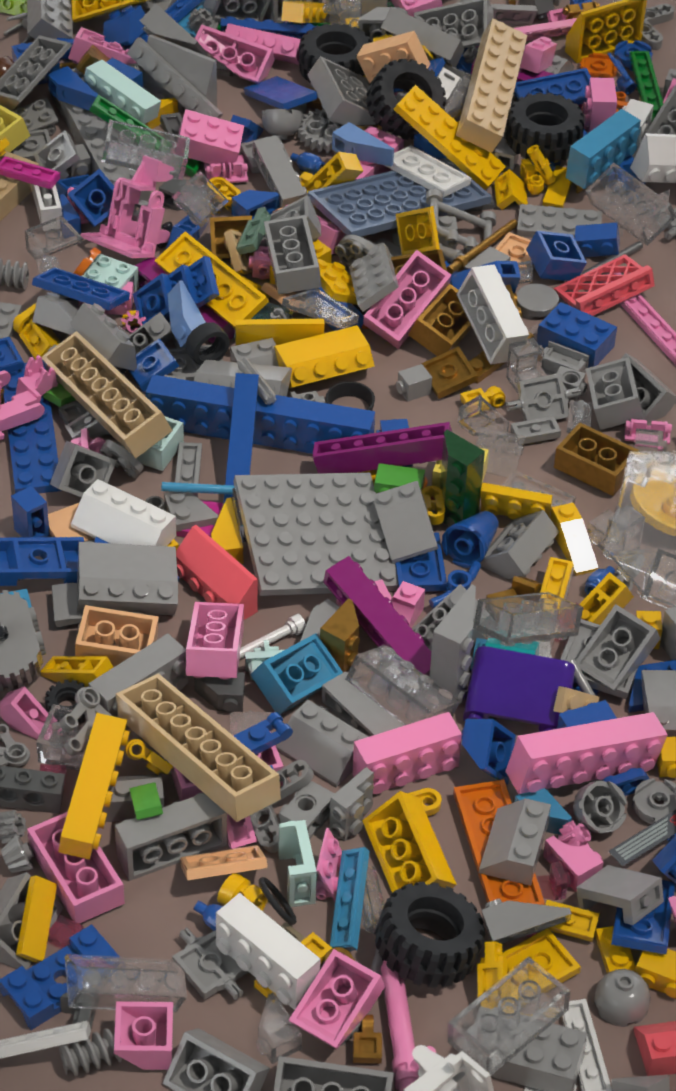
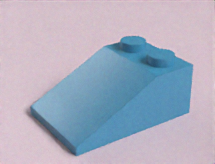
[250,633,343,715]

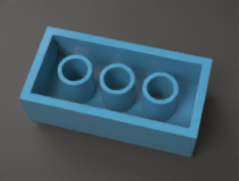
[565,109,641,190]

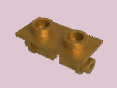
[563,1,600,20]

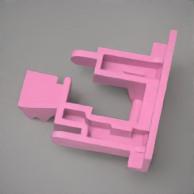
[80,156,174,258]
[0,355,58,440]

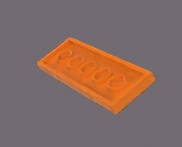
[453,780,545,905]

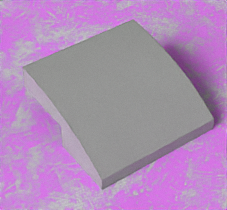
[52,583,83,627]

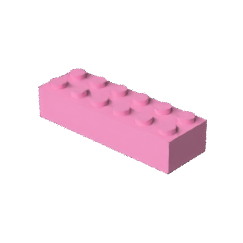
[506,712,668,794]

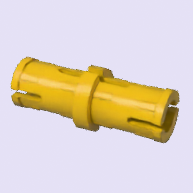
[527,145,557,185]

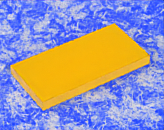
[235,319,324,346]

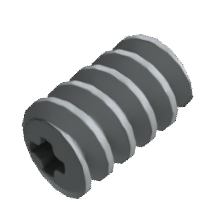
[0,258,29,290]
[59,1029,122,1077]

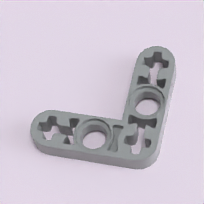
[641,4,675,50]
[250,760,314,853]

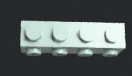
[83,60,161,124]

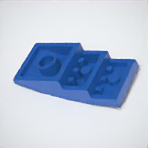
[133,256,219,325]

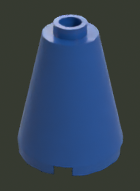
[442,511,499,568]

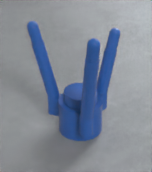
[599,52,637,95]

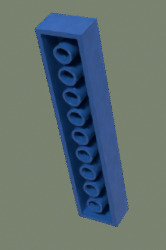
[145,375,375,454]

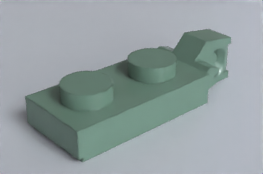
[236,207,271,255]

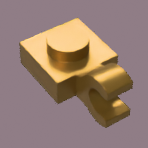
[353,1015,382,1064]

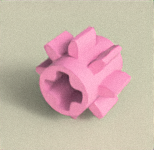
[120,310,146,335]
[558,820,591,846]

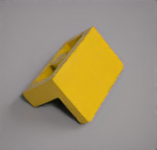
[494,169,528,210]
[19,319,61,360]

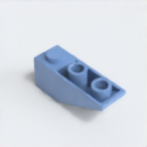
[332,122,394,166]

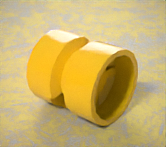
[217,873,268,911]

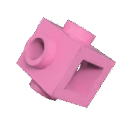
[248,246,271,280]

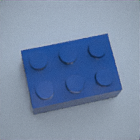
[536,302,617,368]

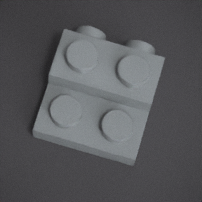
[33,130,81,179]
[329,767,374,841]

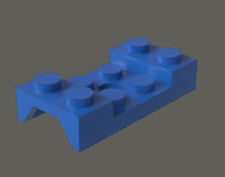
[0,537,84,586]
[0,924,124,1030]

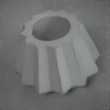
[1,836,34,873]

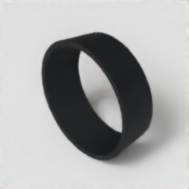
[326,381,375,411]

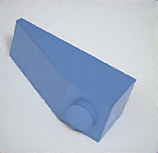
[167,281,206,348]

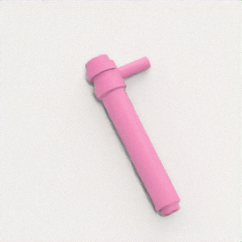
[380,961,436,1091]

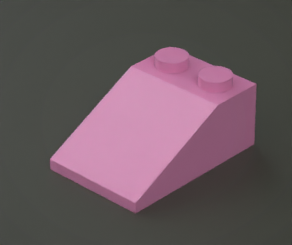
[289,949,385,1049]

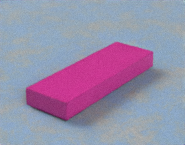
[0,156,61,189]

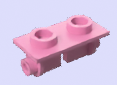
[625,418,672,445]

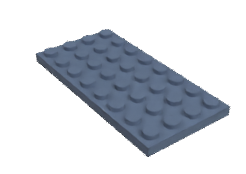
[308,158,492,237]

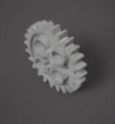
[298,108,362,153]

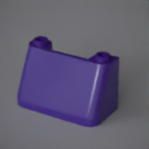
[463,646,575,732]

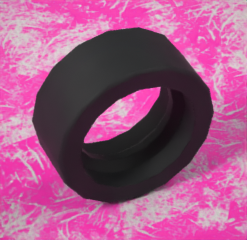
[185,322,230,365]

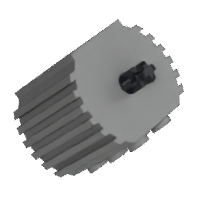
[0,590,46,691]

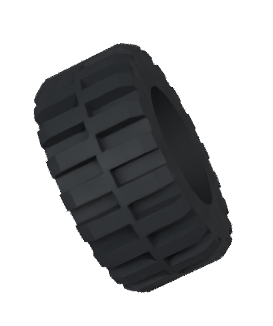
[299,23,372,83]
[366,59,447,140]
[506,93,585,163]
[375,882,485,988]

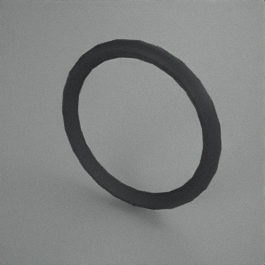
[259,877,297,925]

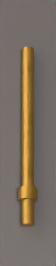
[447,219,518,274]

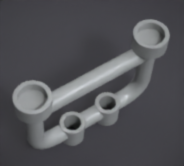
[426,189,496,253]

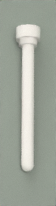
[239,614,306,659]

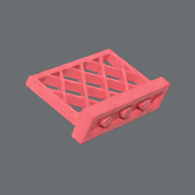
[554,254,655,316]

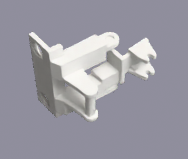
[404,1045,494,1091]

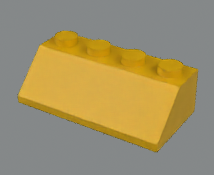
[72,0,150,23]
[274,325,375,388]
[362,791,457,893]

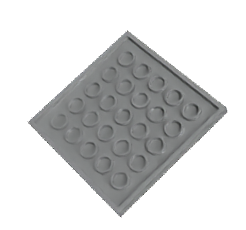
[233,473,398,596]

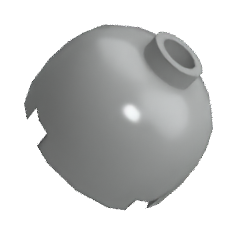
[262,109,302,140]
[573,781,627,834]
[594,969,651,1027]

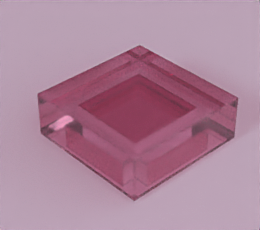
[47,915,84,948]

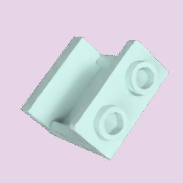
[278,820,317,907]

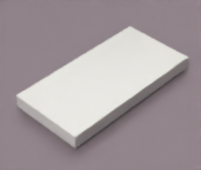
[385,145,471,197]

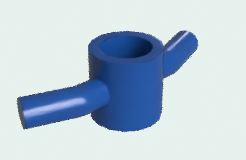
[429,561,481,608]

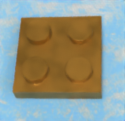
[419,346,479,399]

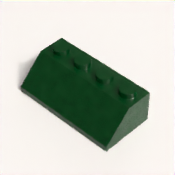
[440,429,485,527]

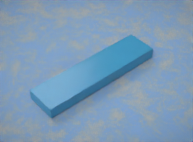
[330,847,370,951]

